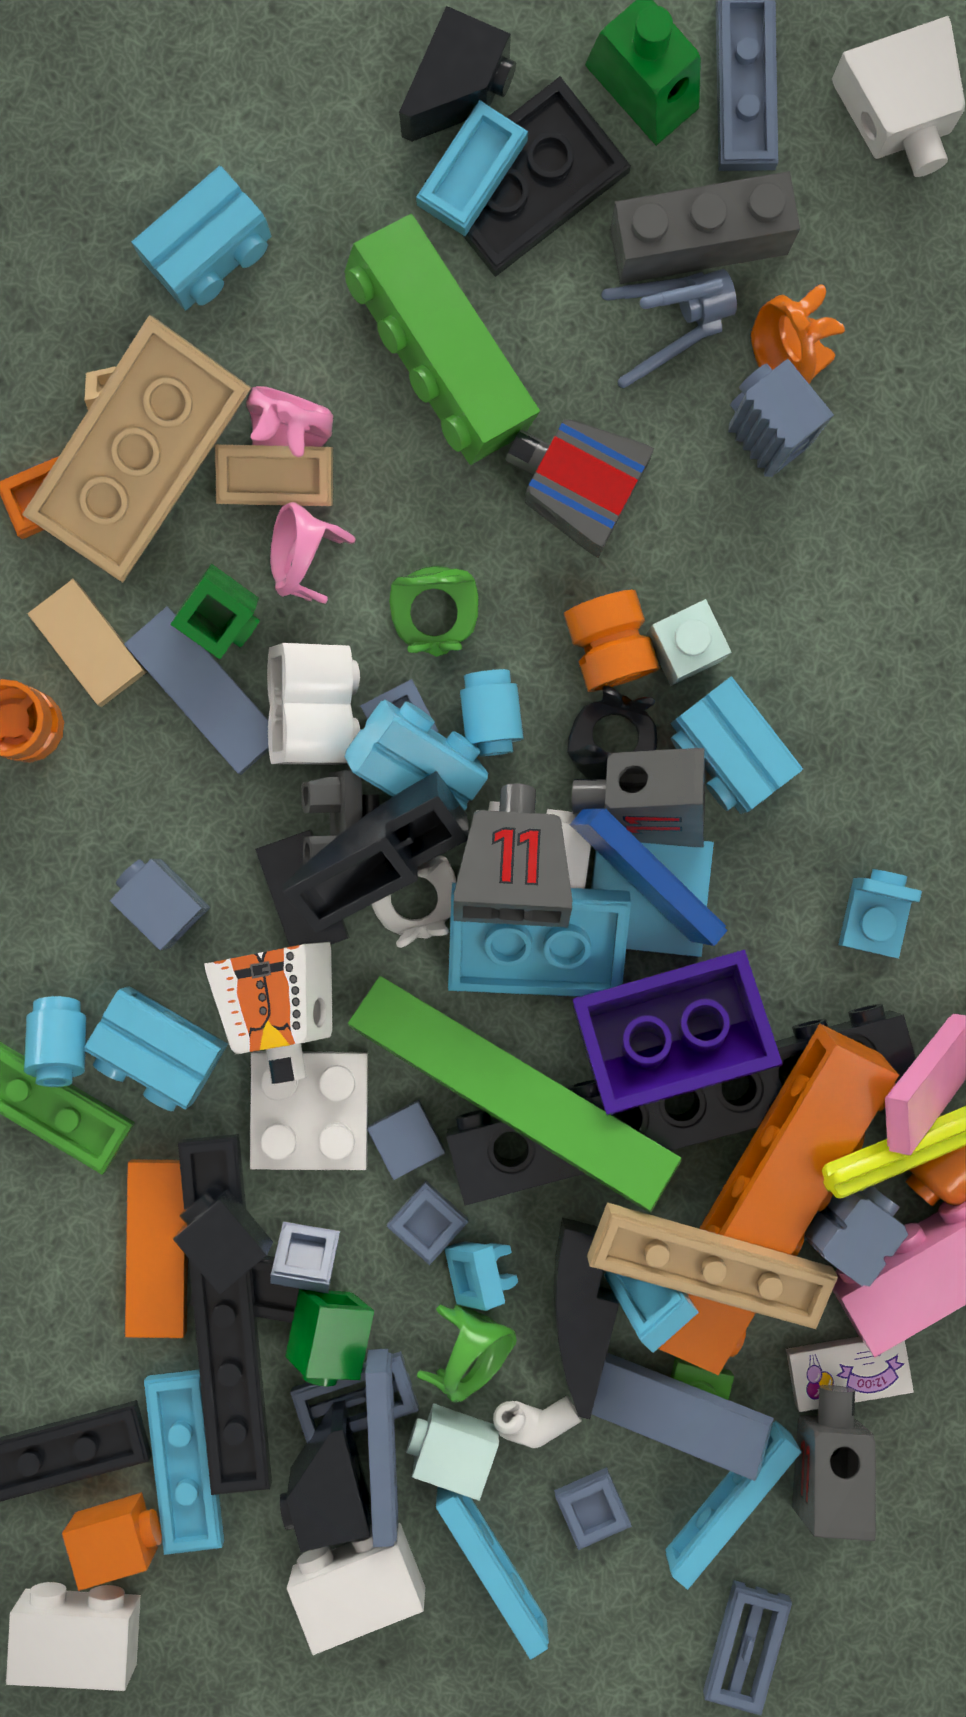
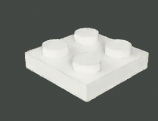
[250,1051,368,1170]

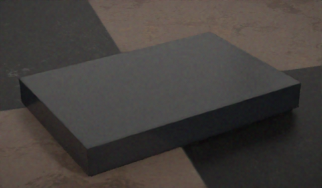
[425,76,631,277]

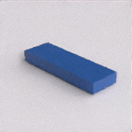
[569,809,728,946]

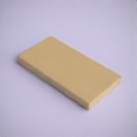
[22,315,252,583]

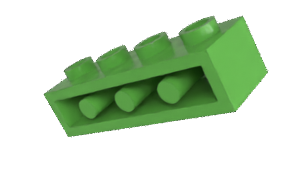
[344,213,540,465]

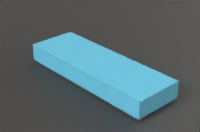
[144,1370,224,1555]
[665,1421,801,1590]
[436,1487,549,1660]

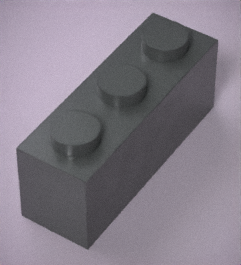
[610,171,800,284]

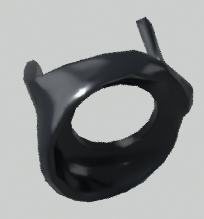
[567,686,658,780]

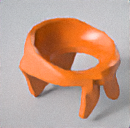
[751,284,845,384]

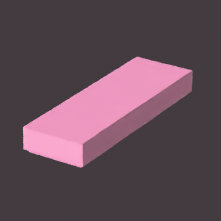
[885,1014,966,1155]

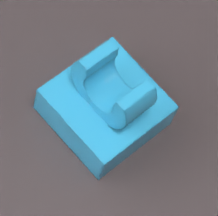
[444,1241,518,1311]

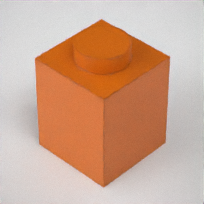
[62,1492,162,1591]

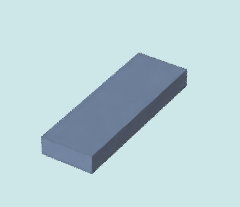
[716,0,778,171]
[124,606,269,775]
[365,1349,398,1547]
[592,1353,774,1481]

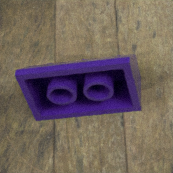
[572,949,783,1116]

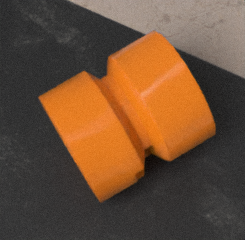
[564,589,660,692]
[0,679,64,763]

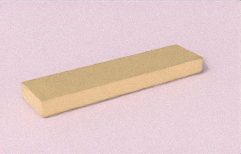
[587,1203,838,1329]

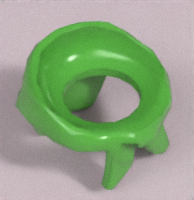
[389,566,478,657]
[417,1305,517,1403]

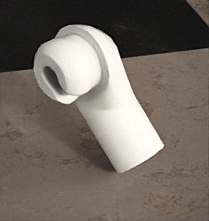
[493,1396,582,1448]

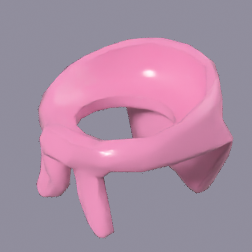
[246,386,333,457]
[270,502,356,604]

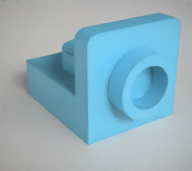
[838,869,922,959]

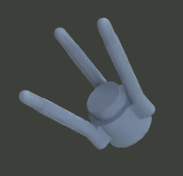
[601,269,737,388]

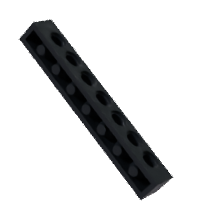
[446,1004,916,1206]

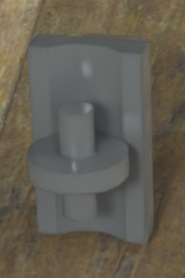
[301,770,380,865]

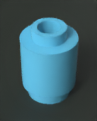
[460,669,524,756]
[24,996,86,1087]

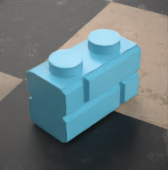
[131,166,272,311]
[670,676,803,814]
[344,699,489,811]
[84,986,228,1111]

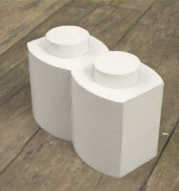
[267,643,360,765]

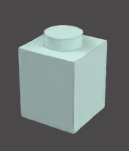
[646,599,732,686]
[406,1403,499,1501]

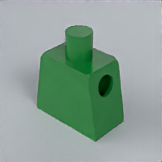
[585,0,701,146]

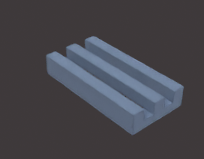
[290,1351,419,1443]
[703,1580,792,1716]

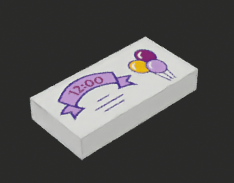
[786,1336,914,1412]

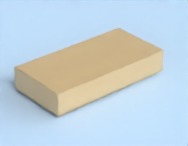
[215,444,333,506]
[27,579,147,707]

